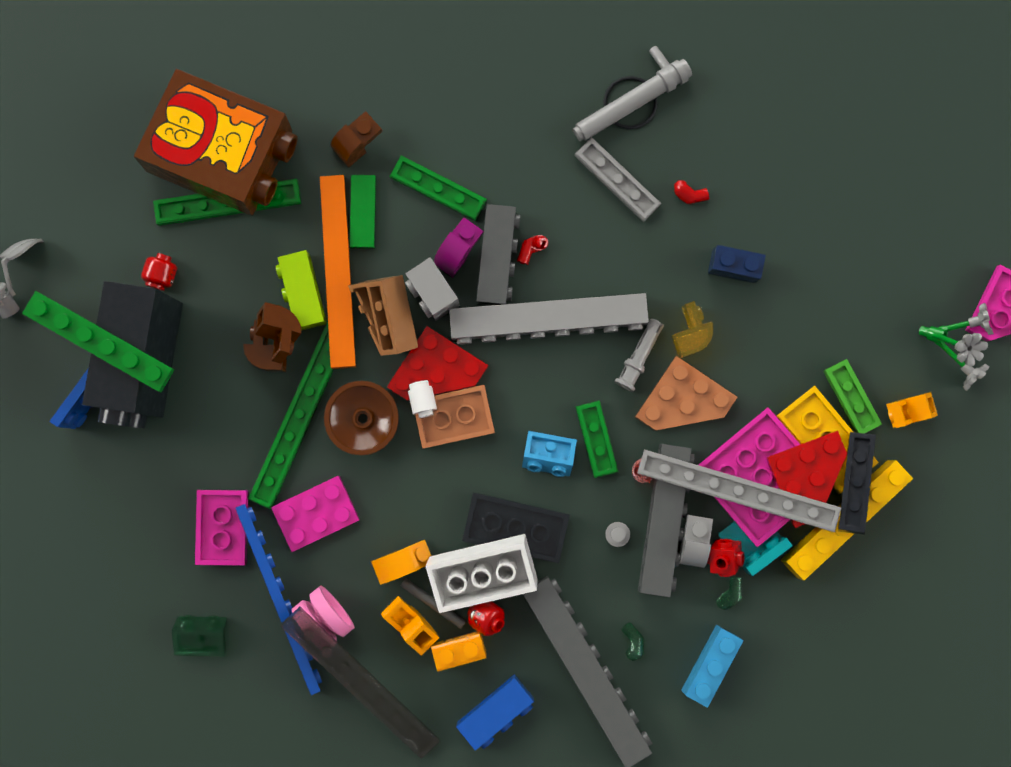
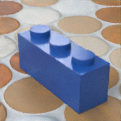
[456,674,534,751]

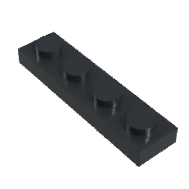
[838,432,876,535]

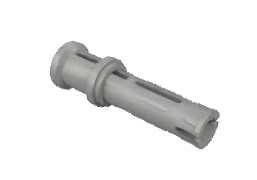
[614,319,664,392]

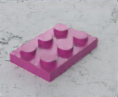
[271,476,360,552]
[195,490,248,565]

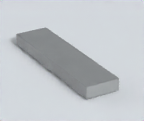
[575,137,661,222]

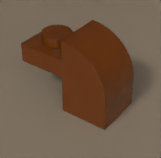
[330,111,383,168]
[255,302,301,363]
[243,320,287,372]

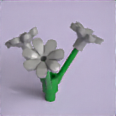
[919,303,994,391]

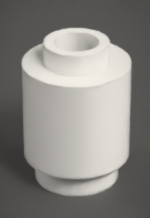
[408,380,437,418]

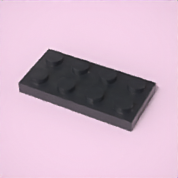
[462,492,570,563]

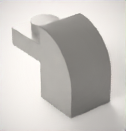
[679,515,713,568]

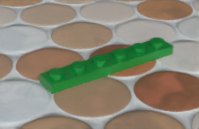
[22,291,175,392]

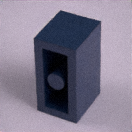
[708,245,766,283]

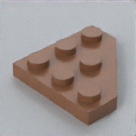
[635,356,738,431]

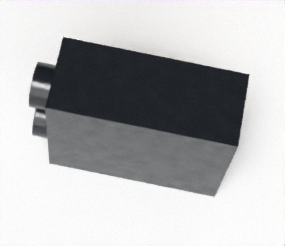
[82,281,183,429]

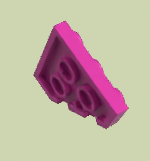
[965,265,1011,342]

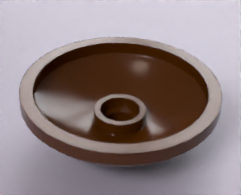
[324,381,399,455]

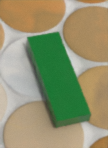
[350,175,376,249]
[576,400,618,478]

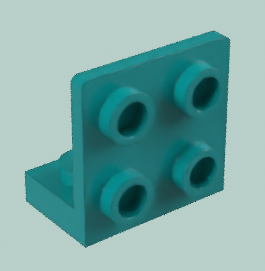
[718,521,793,576]

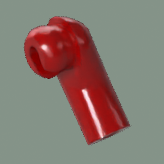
[517,235,549,265]

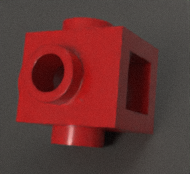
[707,539,744,577]

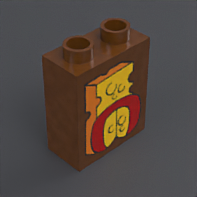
[134,69,298,216]

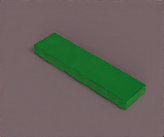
[390,155,487,222]

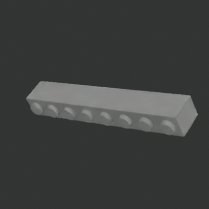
[449,293,649,344]

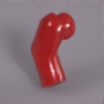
[674,180,709,204]

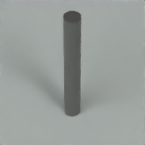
[400,578,466,629]

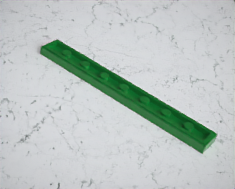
[248,321,334,509]

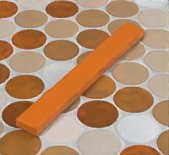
[320,175,356,369]

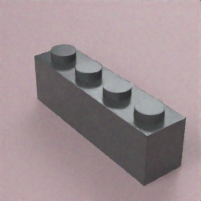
[477,204,520,306]

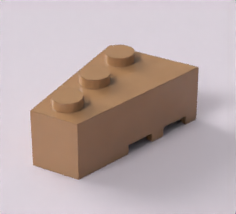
[348,275,418,356]

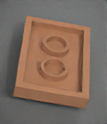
[415,385,495,449]

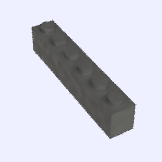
[638,444,694,597]

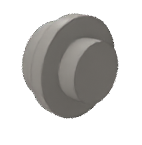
[605,522,630,547]

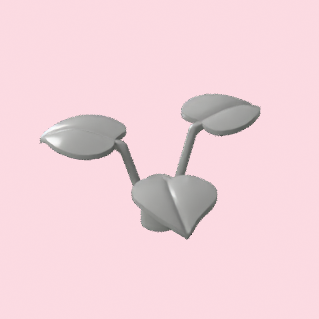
[0,239,44,319]

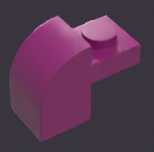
[434,217,484,278]

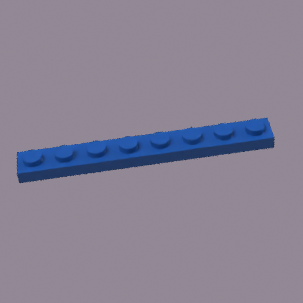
[235,504,322,695]

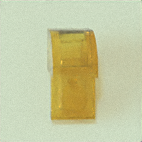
[671,301,713,359]

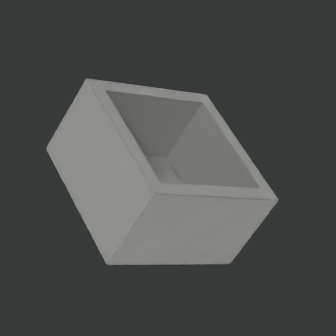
[405,257,460,321]

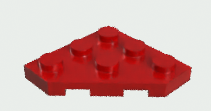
[387,326,488,401]
[766,431,847,528]

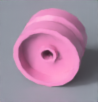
[292,586,354,652]

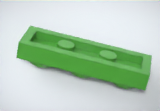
[823,359,882,434]

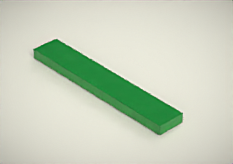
[153,179,301,226]

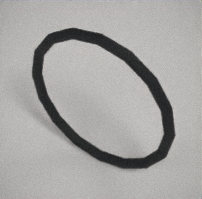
[603,76,658,130]

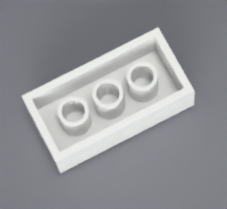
[426,534,538,613]

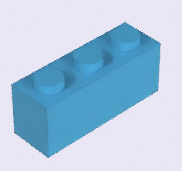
[681,624,744,708]

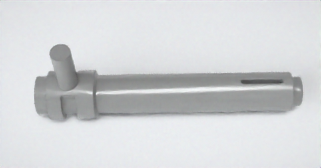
[573,46,692,141]

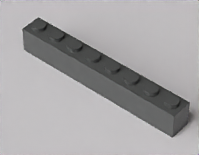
[523,576,653,767]

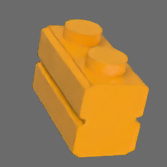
[431,631,487,672]

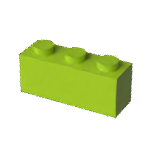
[276,250,327,331]

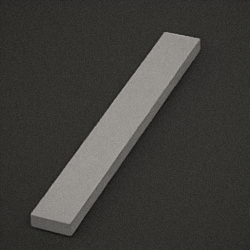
[637,449,841,532]

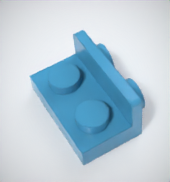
[522,431,577,477]

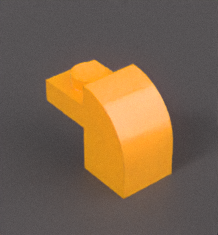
[886,392,938,428]
[371,540,431,585]
[381,596,439,656]

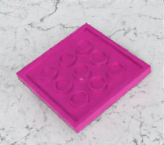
[699,407,800,547]

